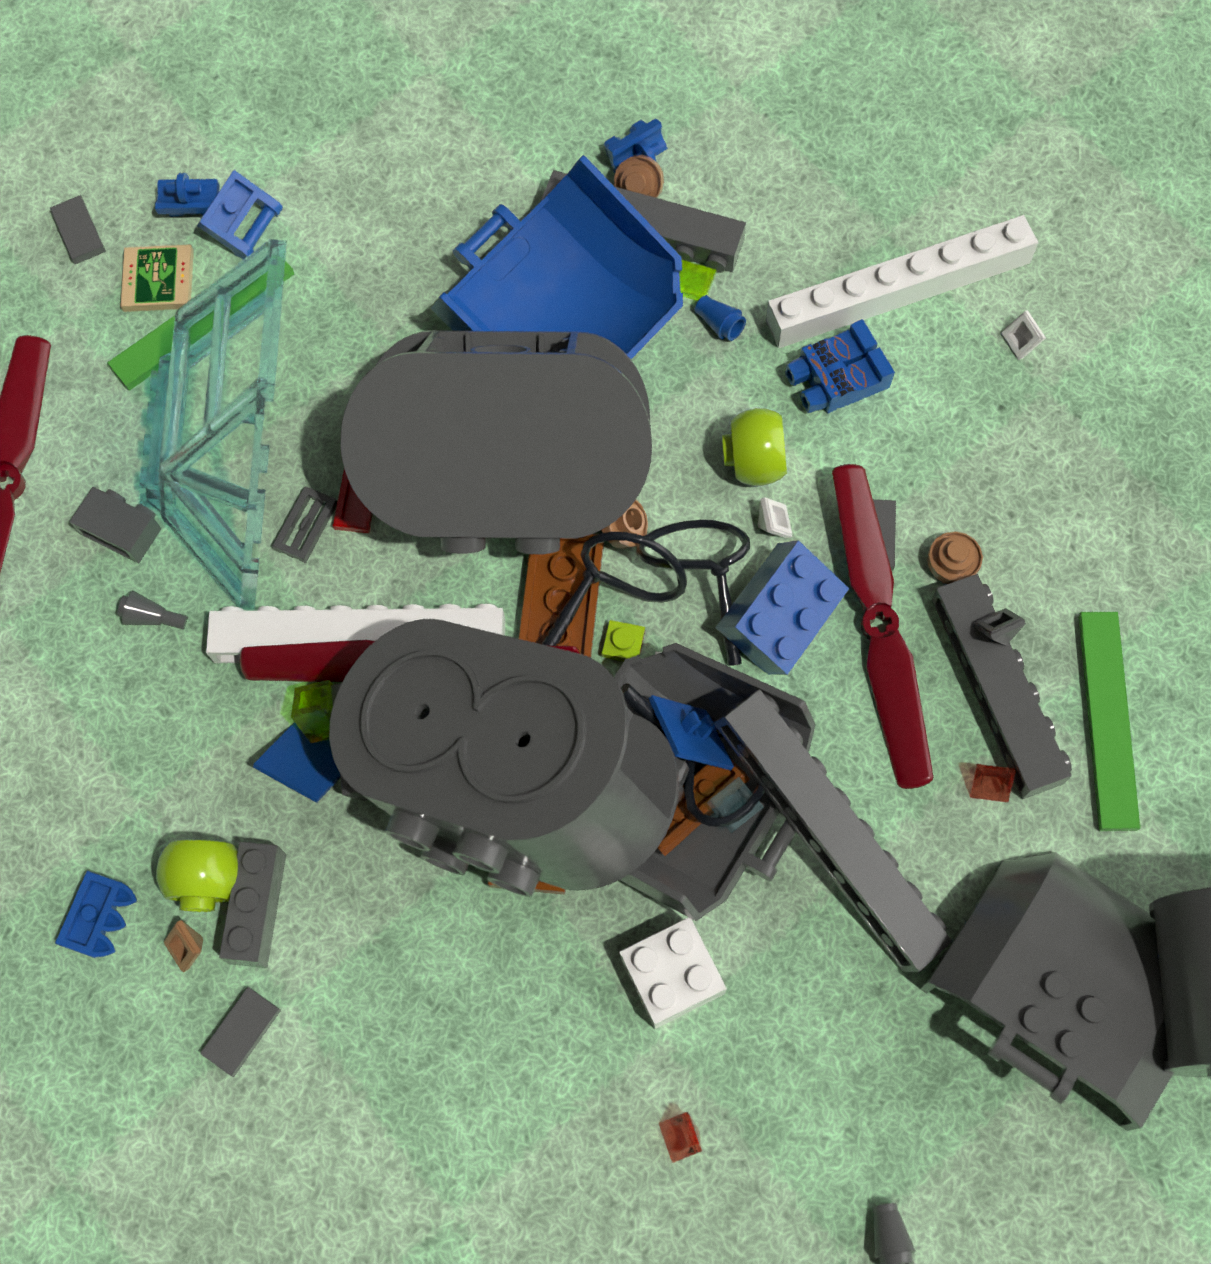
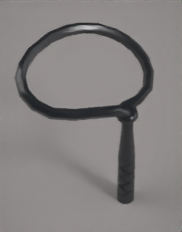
[636,520,750,666]
[542,532,687,646]
[621,683,765,827]

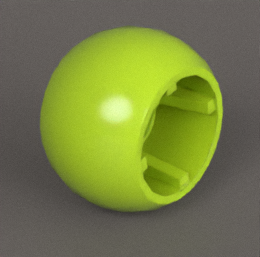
[722,408,787,486]
[156,840,238,912]

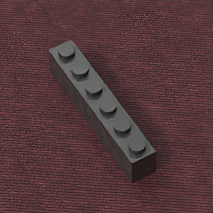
[541,170,746,273]
[932,574,1072,800]

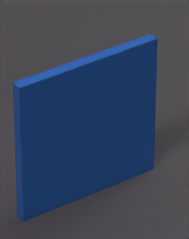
[649,695,734,770]
[253,720,340,803]

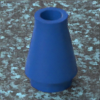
[695,295,746,341]

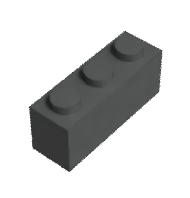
[219,842,287,968]

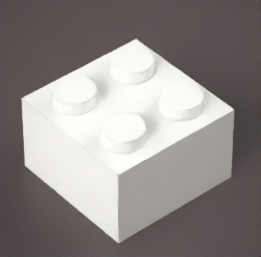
[619,918,727,1029]

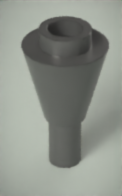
[117,590,188,630]

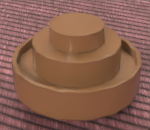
[614,155,664,198]
[602,500,648,549]
[927,531,983,584]

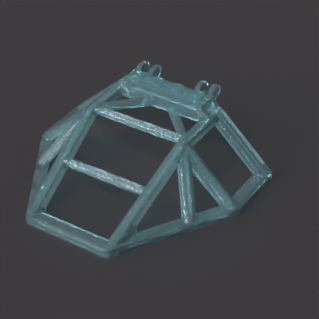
[139,239,287,611]

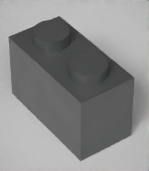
[69,487,162,564]

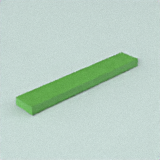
[107,247,295,391]
[1078,612,1141,831]

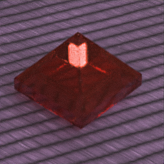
[970,764,1016,803]
[659,1111,702,1163]

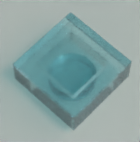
[707,777,763,834]

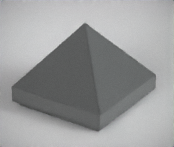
[974,608,1026,646]

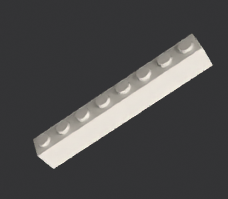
[766,215,1038,349]
[206,604,505,663]

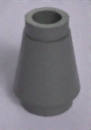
[872,1203,916,1264]

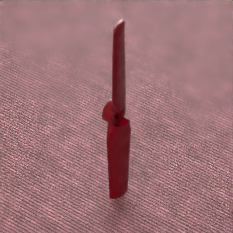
[0,335,51,573]
[832,464,934,789]
[240,640,581,682]

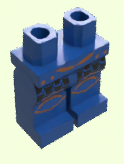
[785,319,895,414]

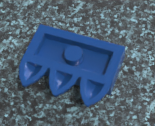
[55,871,137,958]

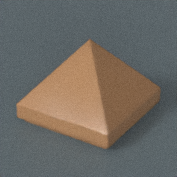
[164,920,203,973]

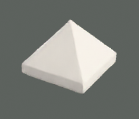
[1001,311,1046,360]
[758,497,792,538]

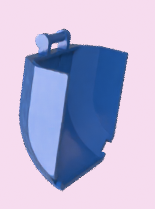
[431,155,683,359]

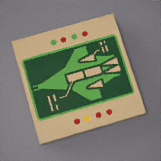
[121,245,194,312]

